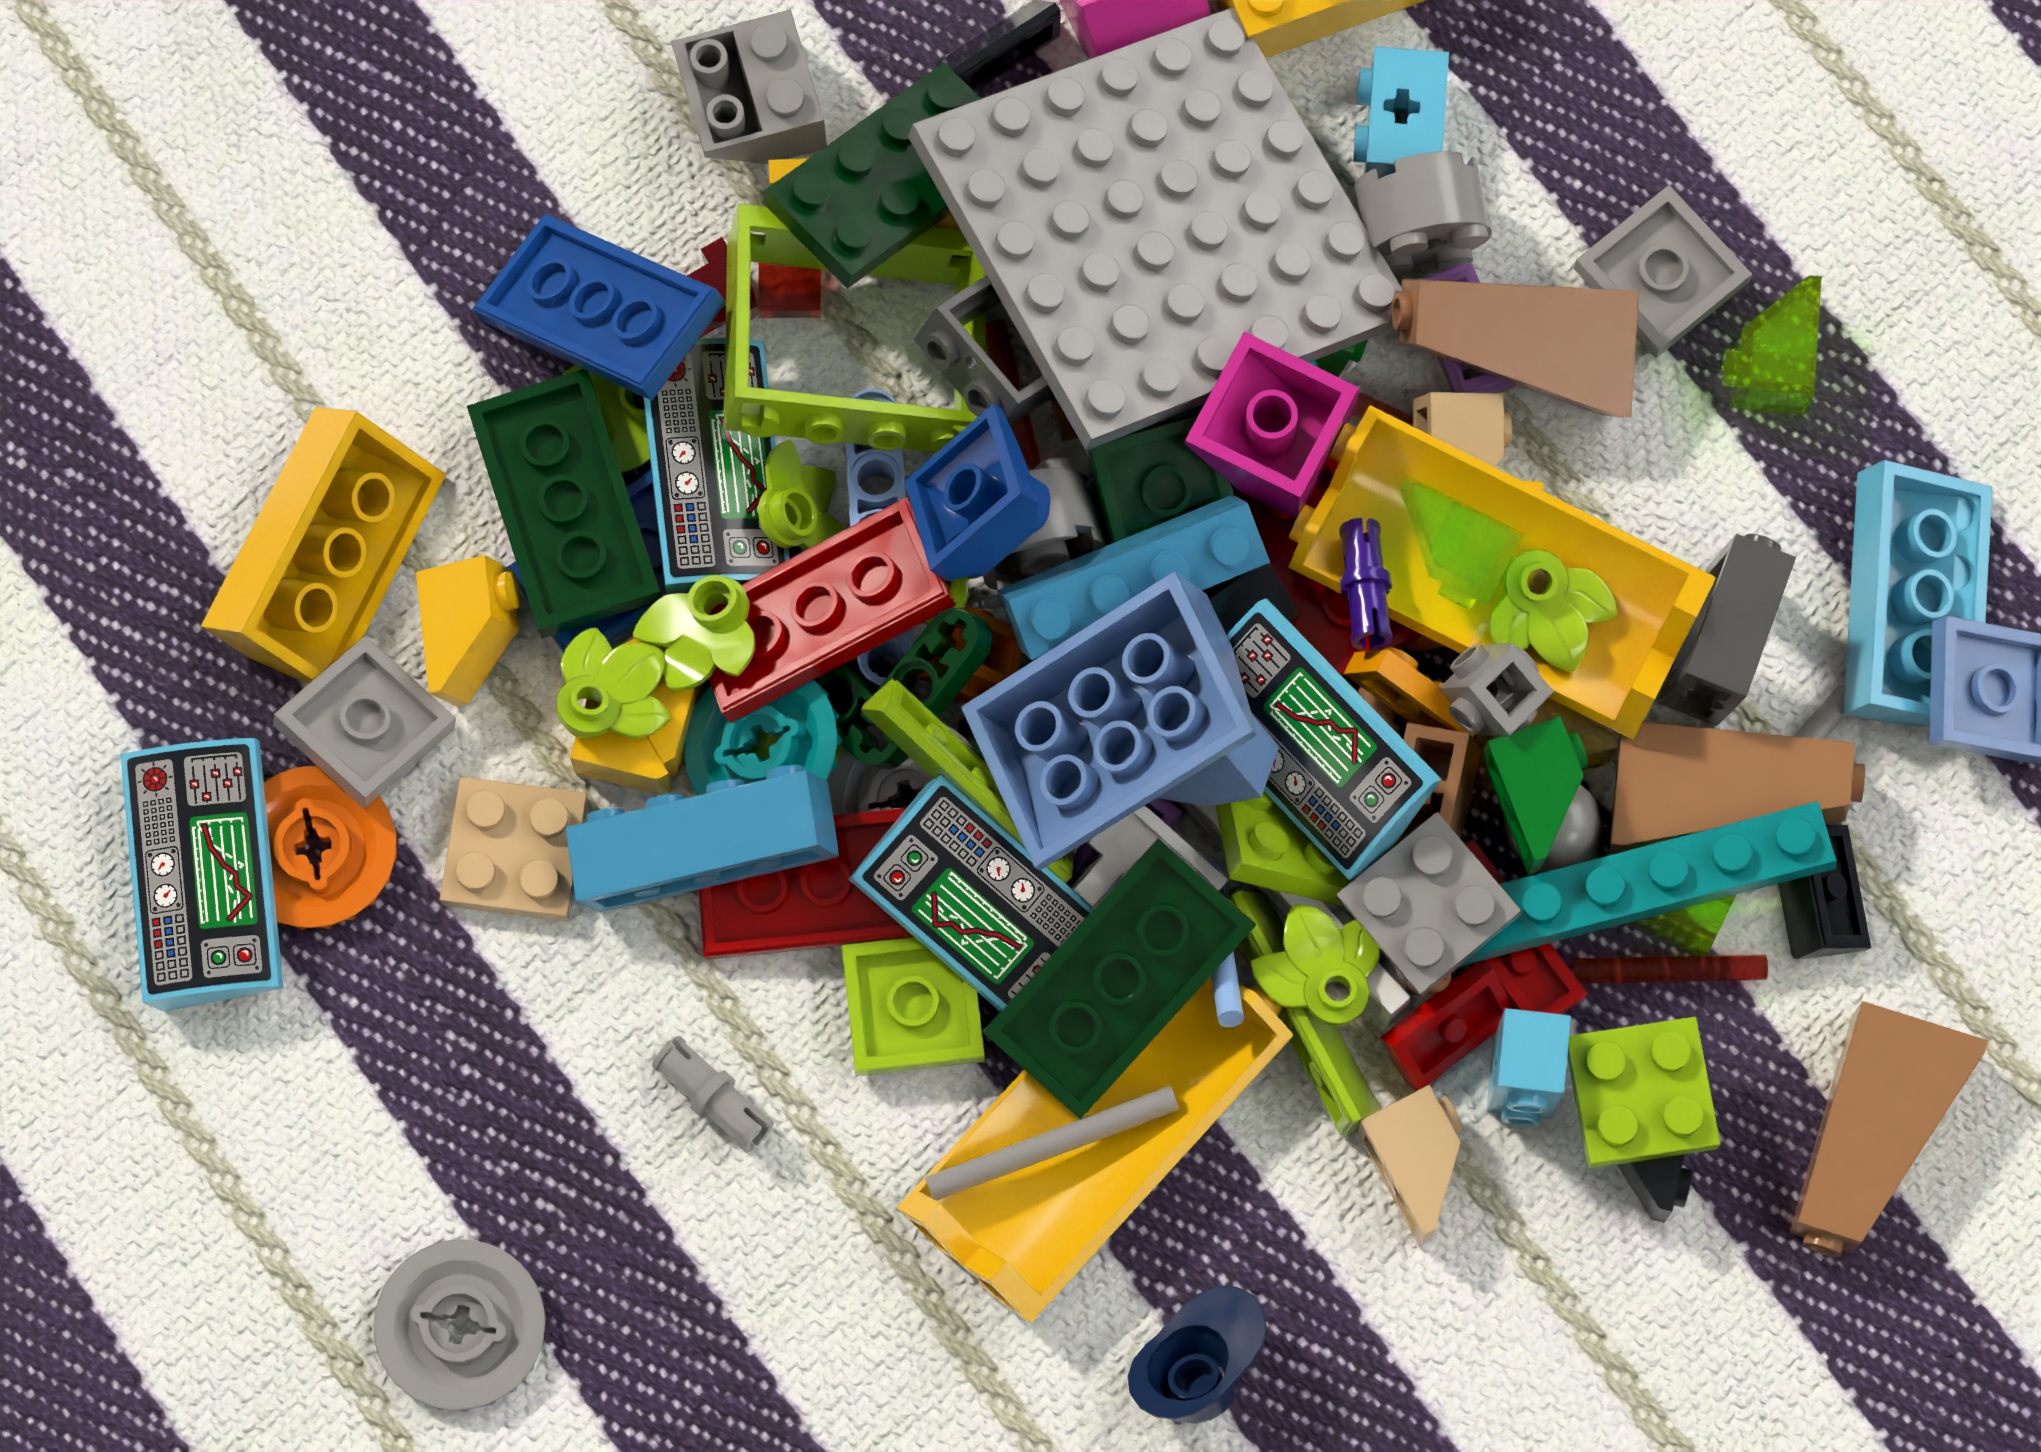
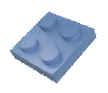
[1929,616,2041,765]

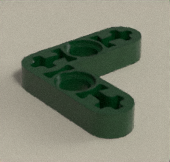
[814,608,993,770]

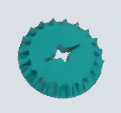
[684,680,843,795]

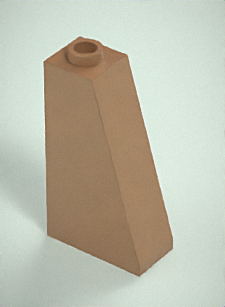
[1391,279,1639,418]
[1609,722,1865,855]
[1789,1001,1988,1257]

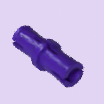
[1339,518,1393,651]

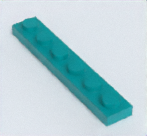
[1459,801,1837,967]

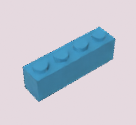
[997,494,1270,660]
[566,765,839,913]

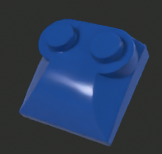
[904,403,1051,581]

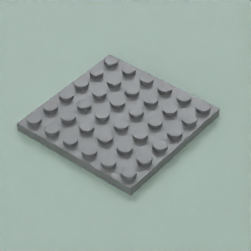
[908,7,1402,451]

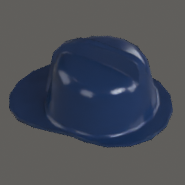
[1127,1286,1267,1425]

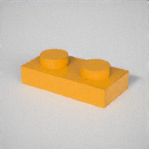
[1343,647,1474,737]

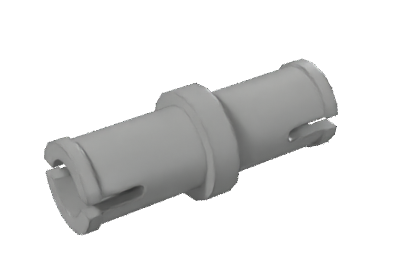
[652,1036,774,1153]

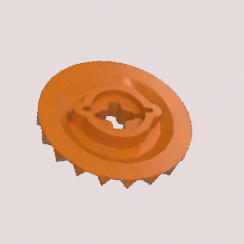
[264,765,397,930]

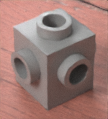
[1439,643,1554,736]

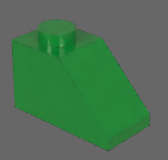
[1481,716,1588,875]

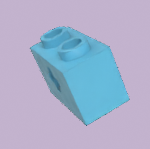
[1353,46,1449,179]
[1487,1008,1571,1126]

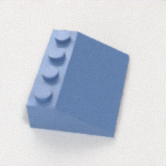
[961,571,1258,870]

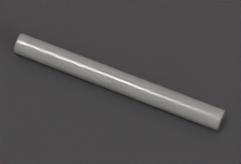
[925,1086,1179,1201]

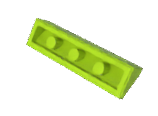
[861,678,1074,883]
[1229,891,1381,1138]

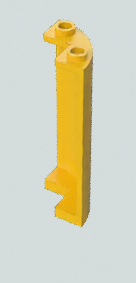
[1288,405,1716,740]
[896,976,1294,1323]

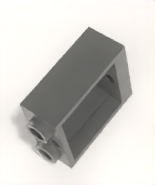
[914,275,1054,425]
[1658,533,1796,726]

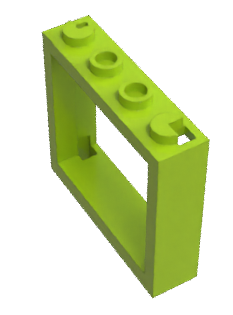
[724,203,986,454]

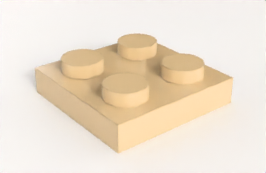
[439,777,588,922]

